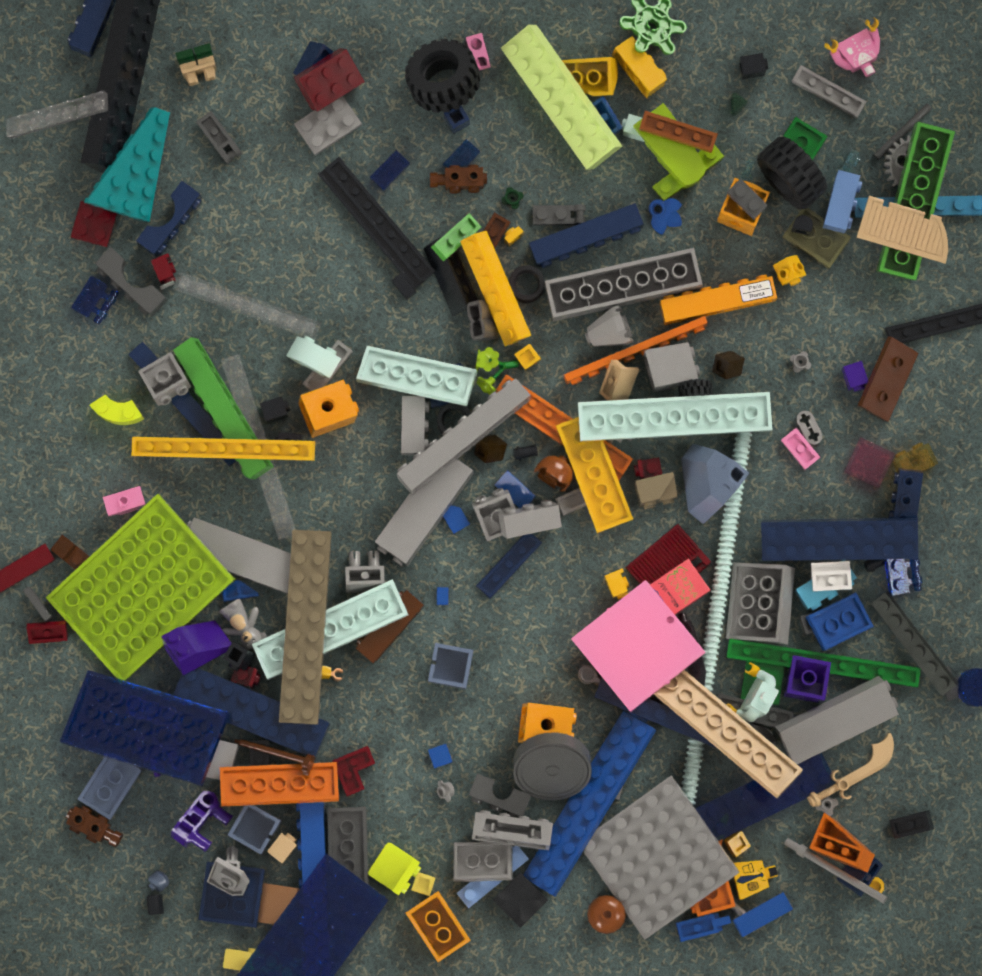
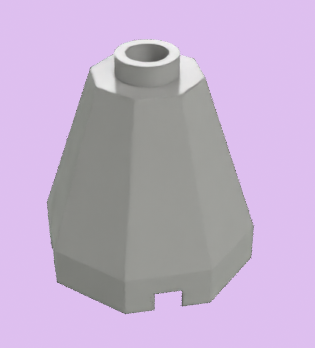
[585,305,634,347]

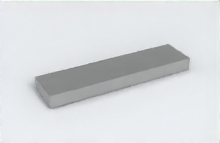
[791,65,867,119]

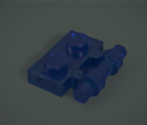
[71,276,119,325]
[884,559,923,596]

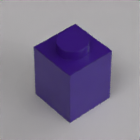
[841,361,868,392]

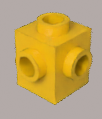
[773,255,806,286]

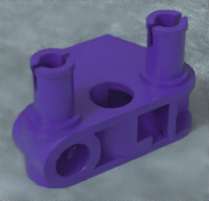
[171,791,233,852]

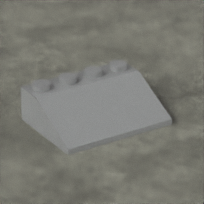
[726,562,795,645]

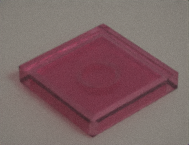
[844,437,895,489]

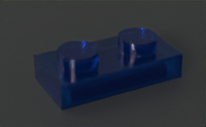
[370,150,410,191]

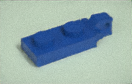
[676,913,731,942]

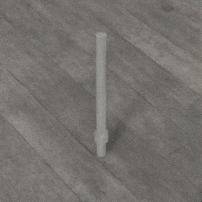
[784,838,887,904]

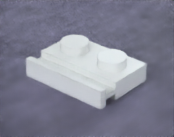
[811,561,852,592]

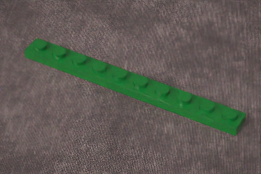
[726,639,921,688]

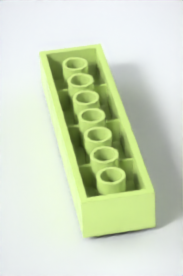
[501,25,622,170]

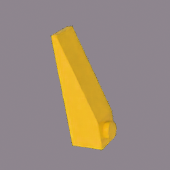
[562,57,618,96]

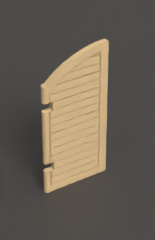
[856,196,948,264]

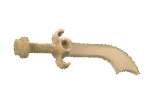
[807,733,894,807]

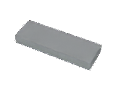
[302,340,353,391]

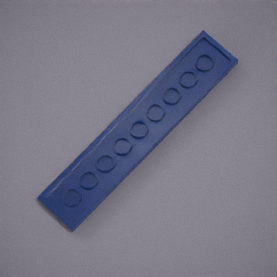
[523,711,656,897]

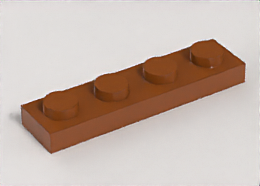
[639,111,718,153]

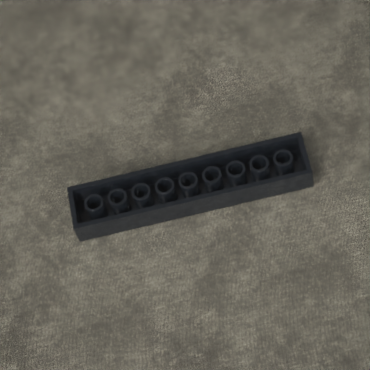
[80,0,160,173]

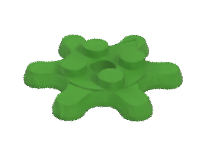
[619,0,687,55]

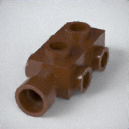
[430,165,487,194]
[66,805,123,848]

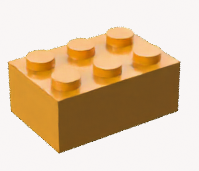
[406,891,471,962]

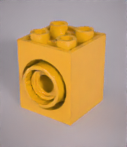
[717,178,770,236]
[298,380,359,438]
[518,703,576,743]

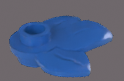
[648,198,682,235]

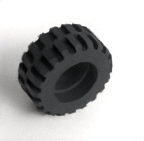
[405,39,481,113]
[757,136,827,209]

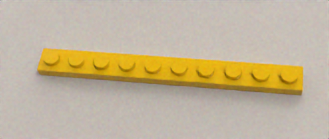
[131,437,315,461]

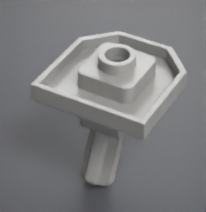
[207,846,250,896]

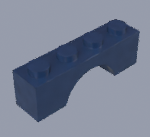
[136,181,202,257]

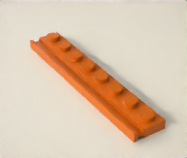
[495,374,633,481]

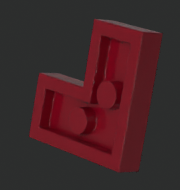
[332,746,376,797]

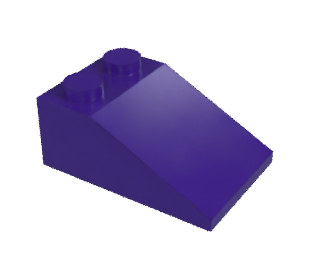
[161,620,231,675]

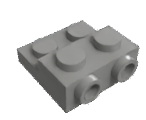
[138,352,191,406]
[472,488,515,541]

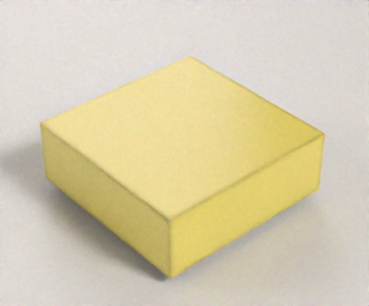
[411,872,436,896]

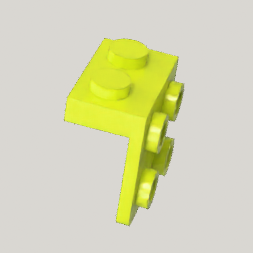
[368,843,421,895]

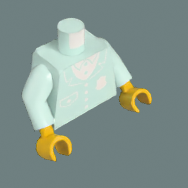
[726,662,779,722]

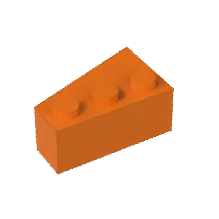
[809,813,875,873]

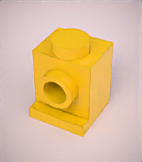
[604,568,630,600]

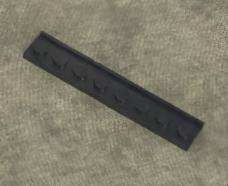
[318,157,435,289]

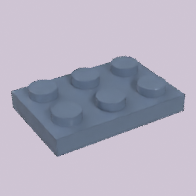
[77,750,142,820]

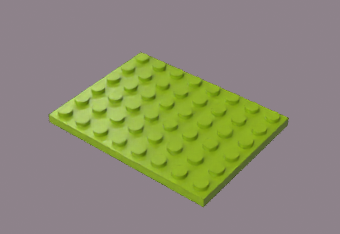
[46,494,235,684]

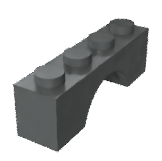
[95,247,167,317]

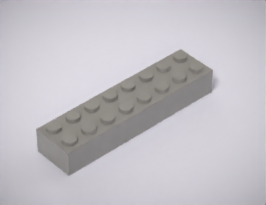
[545,248,703,322]

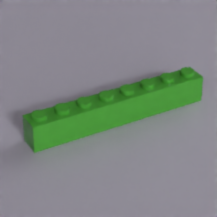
[173,337,274,479]

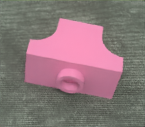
[103,486,146,516]

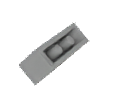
[401,396,429,455]
[498,500,562,539]

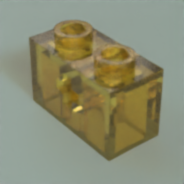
[892,442,939,473]

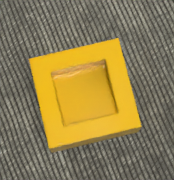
[504,226,524,247]
[514,344,541,371]
[724,829,751,857]

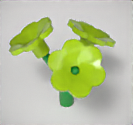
[475,347,519,395]

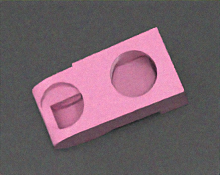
[465,33,490,71]

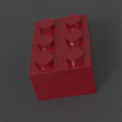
[293,48,365,112]

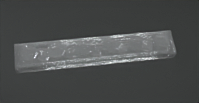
[6,91,108,139]

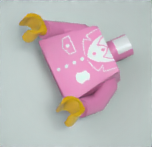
[824,17,880,77]

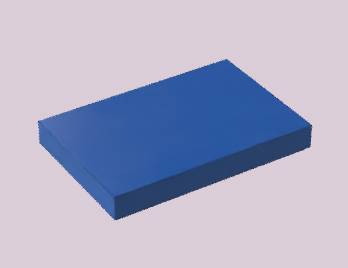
[806,592,874,651]

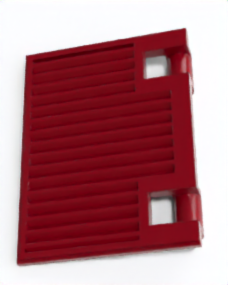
[625,524,711,584]

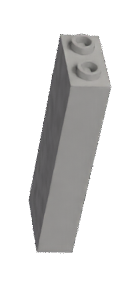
[375,459,474,566]
[187,518,291,594]
[775,676,899,764]

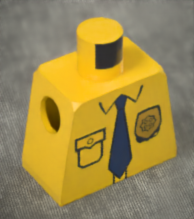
[733,860,778,900]

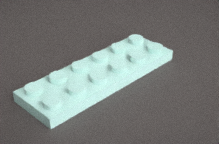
[356,346,477,406]

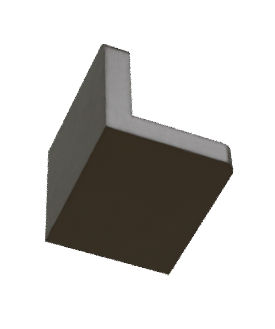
[712,351,745,380]
[474,435,507,463]

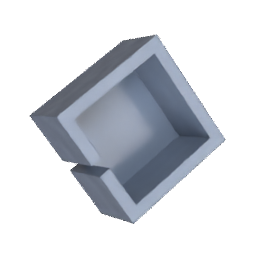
[428,643,474,689]
[228,805,282,855]

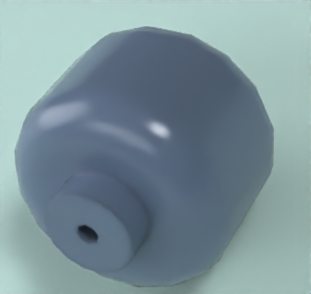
[148,871,169,892]

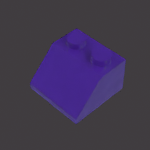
[784,655,831,704]

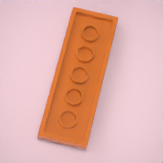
[220,762,339,807]

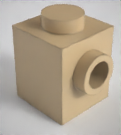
[267,832,298,864]

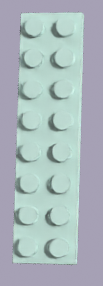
[252,580,409,680]

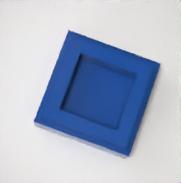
[428,744,452,769]

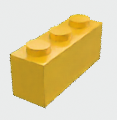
[612,36,667,98]

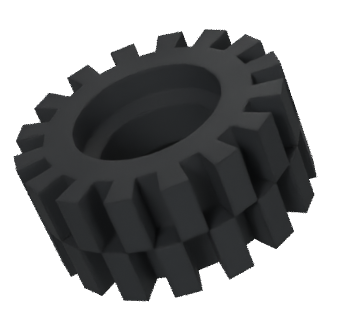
[678,379,713,397]

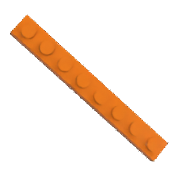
[564,316,708,385]

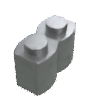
[467,300,499,341]

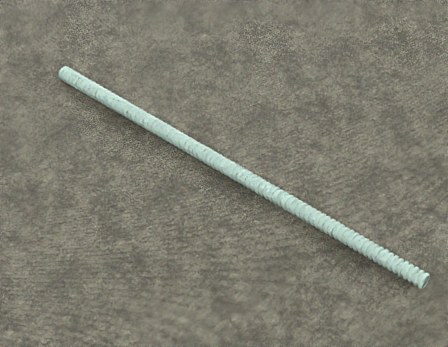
[681,432,752,805]

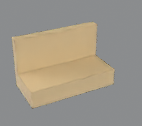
[599,360,639,401]

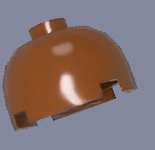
[534,455,573,492]
[587,895,626,934]

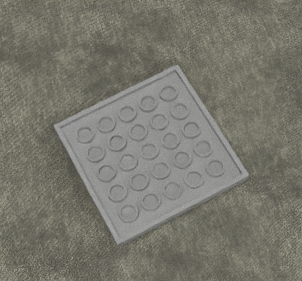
[583,776,740,940]

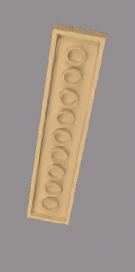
[654,670,803,798]

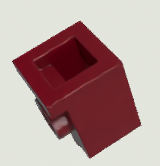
[151,253,176,285]

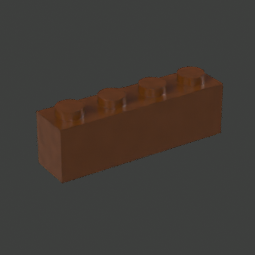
[356,590,424,664]

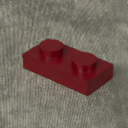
[26,621,68,644]

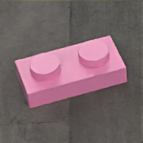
[781,428,820,470]

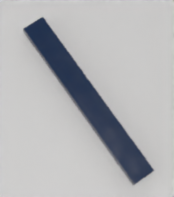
[128,342,236,467]

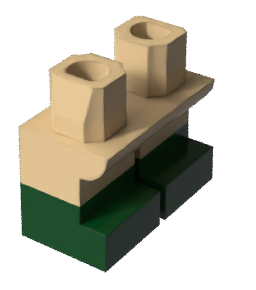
[175,43,216,86]

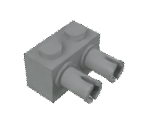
[345,551,385,593]

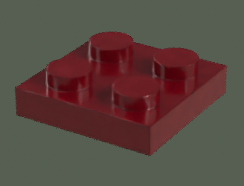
[70,201,118,248]

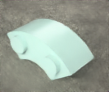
[286,336,341,378]

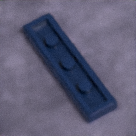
[476,534,542,599]

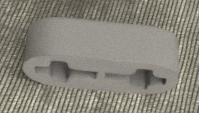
[796,410,822,446]

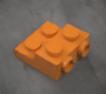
[691,881,736,917]

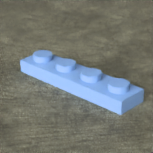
[456,846,529,909]

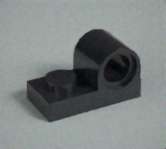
[889,810,934,839]

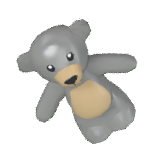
[219,598,267,650]

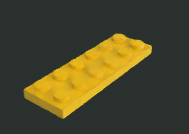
[556,417,633,533]

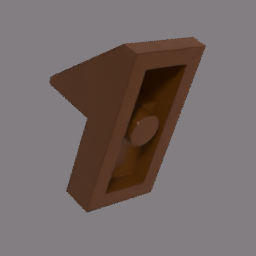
[50,534,90,570]

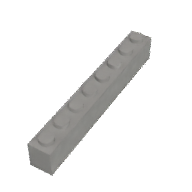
[397,378,531,495]

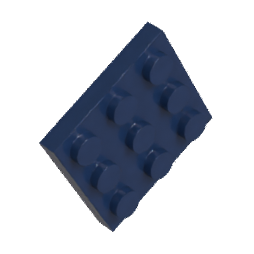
[198,861,265,928]

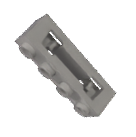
[472,810,553,850]

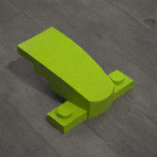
[633,103,724,201]

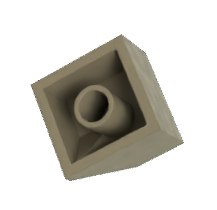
[634,472,678,510]

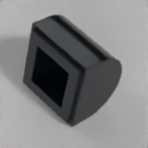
[791,215,813,235]
[147,894,164,915]

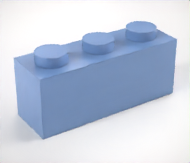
[822,170,862,233]

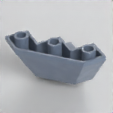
[681,444,749,524]

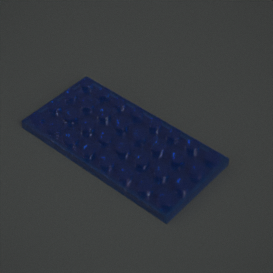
[60,670,230,786]
[236,854,389,976]

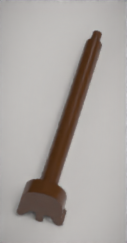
[234,739,315,776]

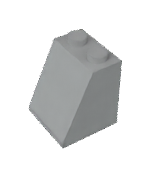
[643,342,700,393]

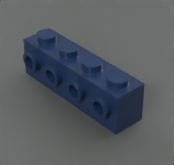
[888,468,923,518]

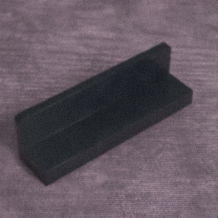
[424,238,478,316]

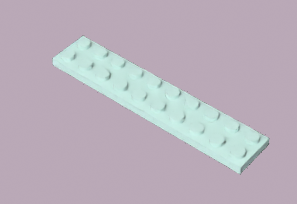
[578,392,772,441]

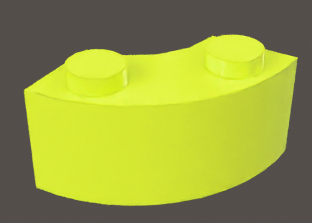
[90,394,144,425]

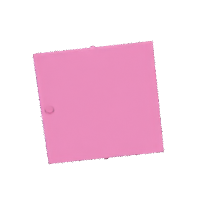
[571,580,705,712]

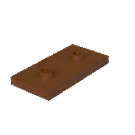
[858,336,919,422]

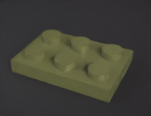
[782,208,851,269]

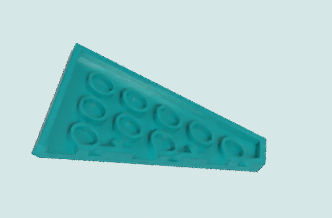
[84,107,170,222]

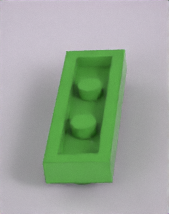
[431,213,481,261]

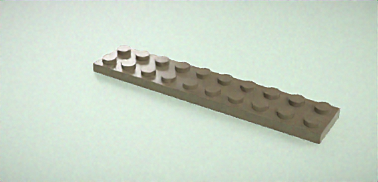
[279,530,332,725]

